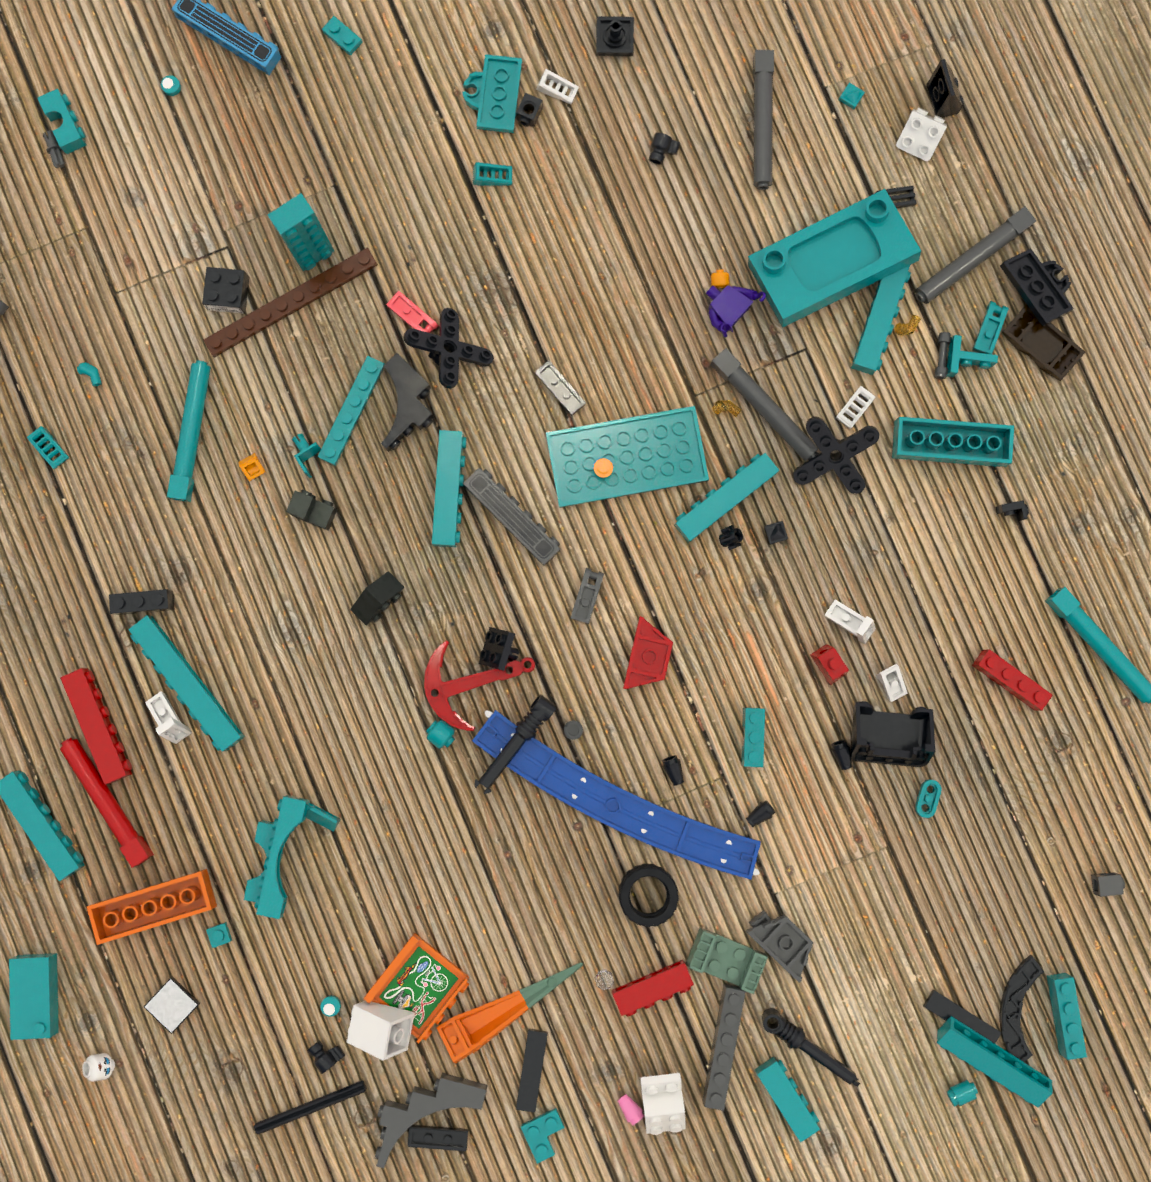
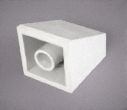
[347,1001,415,1060]

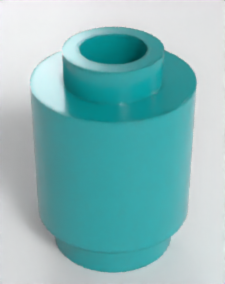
[946,1080,978,1107]

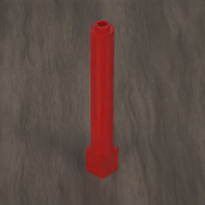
[60,738,154,868]

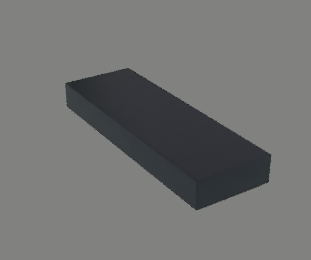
[408,1125,469,1152]

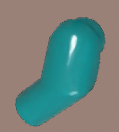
[77,362,102,387]

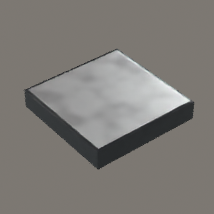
[144,976,200,1034]

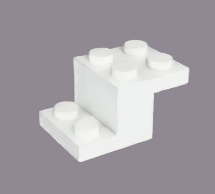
[640,1073,686,1135]

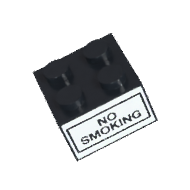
[202,267,249,314]

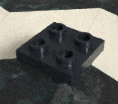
[596,16,634,56]
[479,627,519,671]

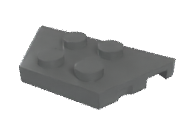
[746,915,813,983]

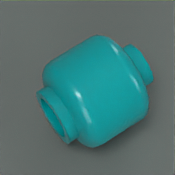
[426,720,455,749]

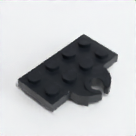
[1000,248,1074,327]

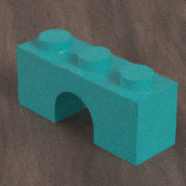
[37,88,87,155]
[741,708,765,767]

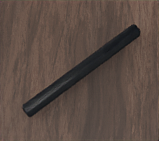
[254,1081,367,1135]

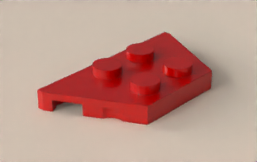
[623,616,673,689]

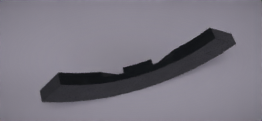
[999,955,1044,1062]

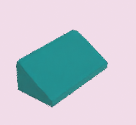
[306,802,341,832]

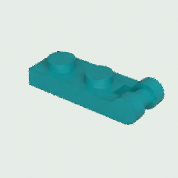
[972,301,1009,354]

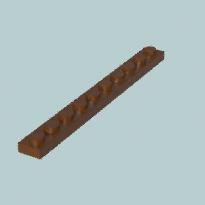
[203,247,378,357]

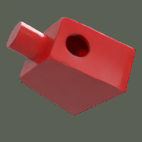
[810,644,849,685]

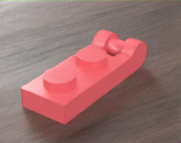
[386,291,439,333]

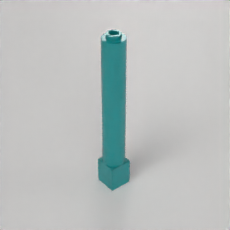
[167,360,211,502]
[1045,587,1151,704]

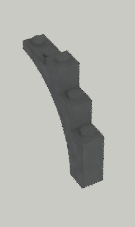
[375,1073,488,1168]

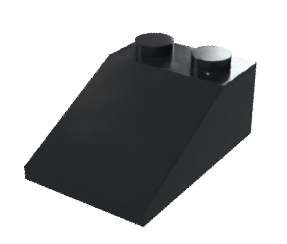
[926,59,964,118]

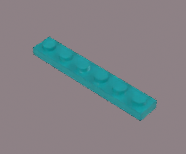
[317,355,385,466]

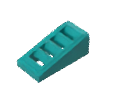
[473,162,512,186]
[27,426,70,469]

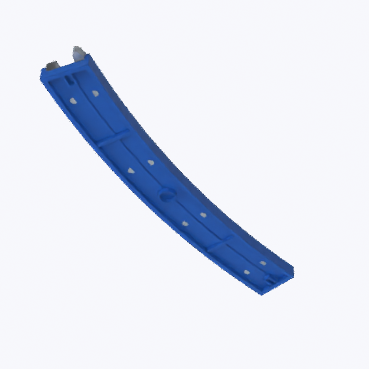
[472,710,761,880]

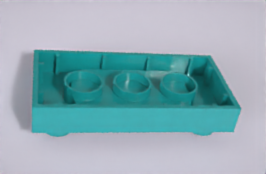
[748,189,921,328]

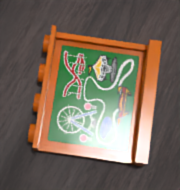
[363,933,469,1044]

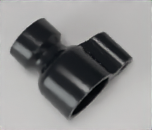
[648,133,680,165]
[307,1040,345,1074]

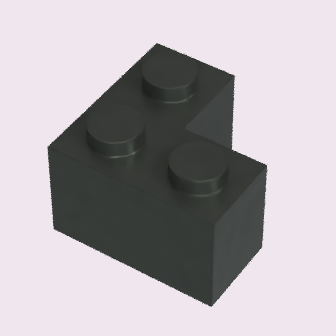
[286,489,337,531]
[350,571,405,626]

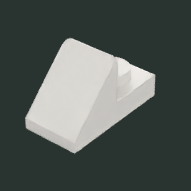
[876,664,908,702]

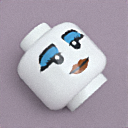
[82,1053,115,1082]

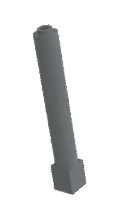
[753,50,774,190]
[915,206,1037,304]
[710,348,819,461]

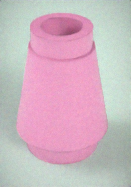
[617,1094,645,1126]

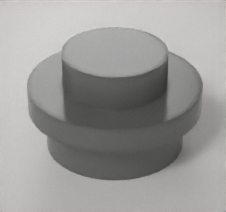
[564,720,583,740]

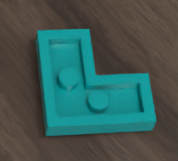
[520,1108,564,1164]

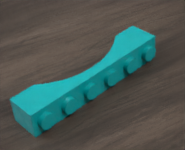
[255,795,310,919]

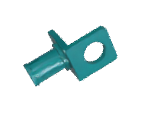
[292,433,321,478]

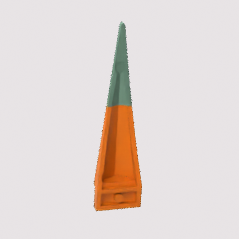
[436,963,583,1064]

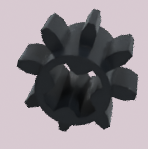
[719,525,743,550]

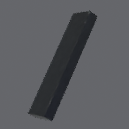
[923,989,1001,1043]
[516,1029,548,1113]

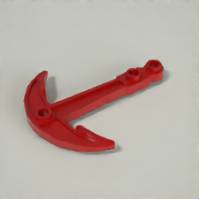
[424,640,535,731]

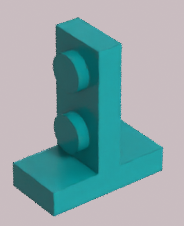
[946,335,998,377]

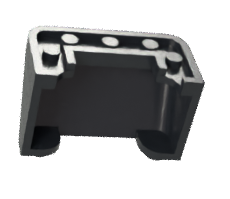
[850,701,935,767]

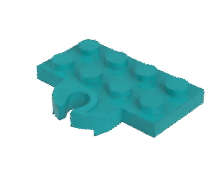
[462,54,522,133]

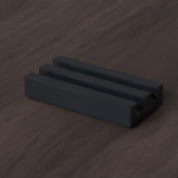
[876,185,917,208]

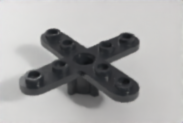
[403,308,494,389]
[793,417,879,494]

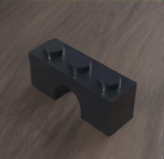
[109,589,175,615]

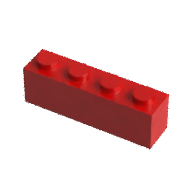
[972,649,1053,711]
[612,960,694,1017]

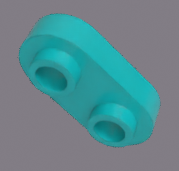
[915,779,942,818]

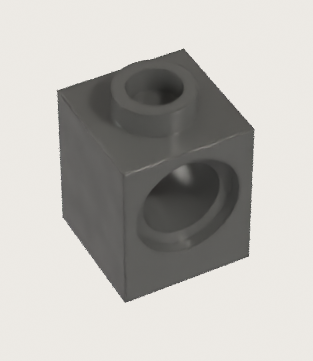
[1091,872,1125,897]

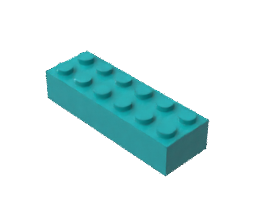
[268,193,334,272]
[892,417,1014,467]

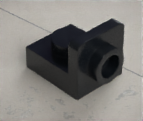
[996,500,1029,521]

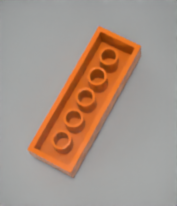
[87,869,217,945]

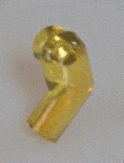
[895,315,921,336]
[712,400,741,417]

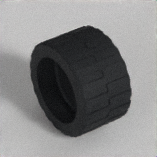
[618,863,679,927]

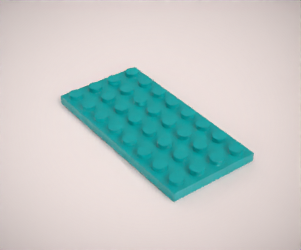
[546,406,709,508]

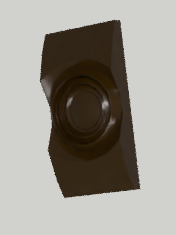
[1002,304,1085,381]

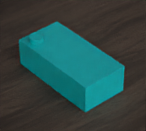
[9,953,59,1040]

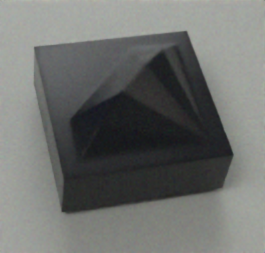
[764,521,788,545]

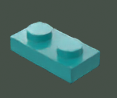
[322,16,363,56]

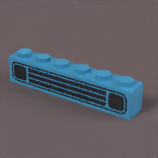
[172,0,281,75]

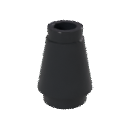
[831,740,852,770]
[662,755,684,786]
[746,800,776,827]

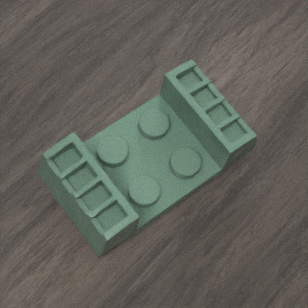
[686,928,769,994]

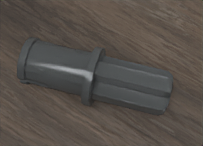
[43,130,65,168]

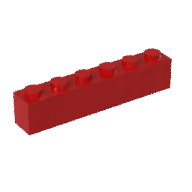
[60,668,132,785]

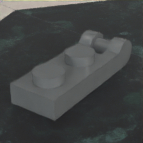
[570,568,604,624]

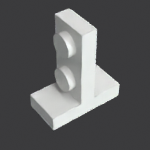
[825,600,876,644]
[145,691,192,744]

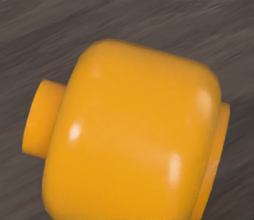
[711,269,730,288]

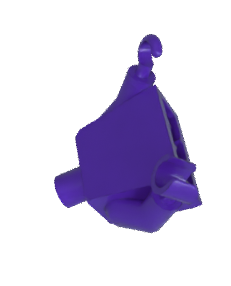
[706,285,766,338]

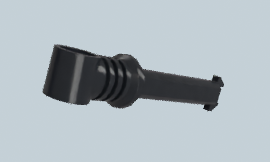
[475,694,557,794]
[762,1008,860,1087]

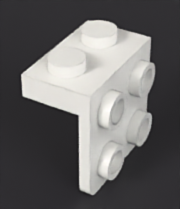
[896,107,947,161]

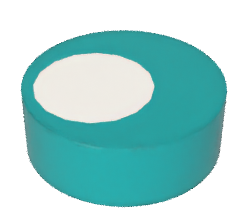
[161,75,181,96]
[320,995,341,1017]

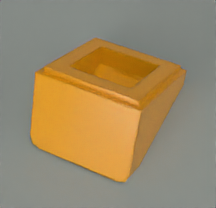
[238,453,266,481]

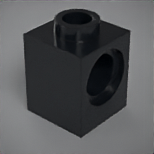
[516,93,543,127]

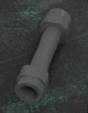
[935,332,951,379]

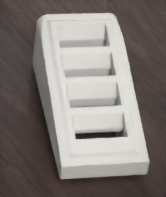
[536,69,579,104]
[836,386,875,429]

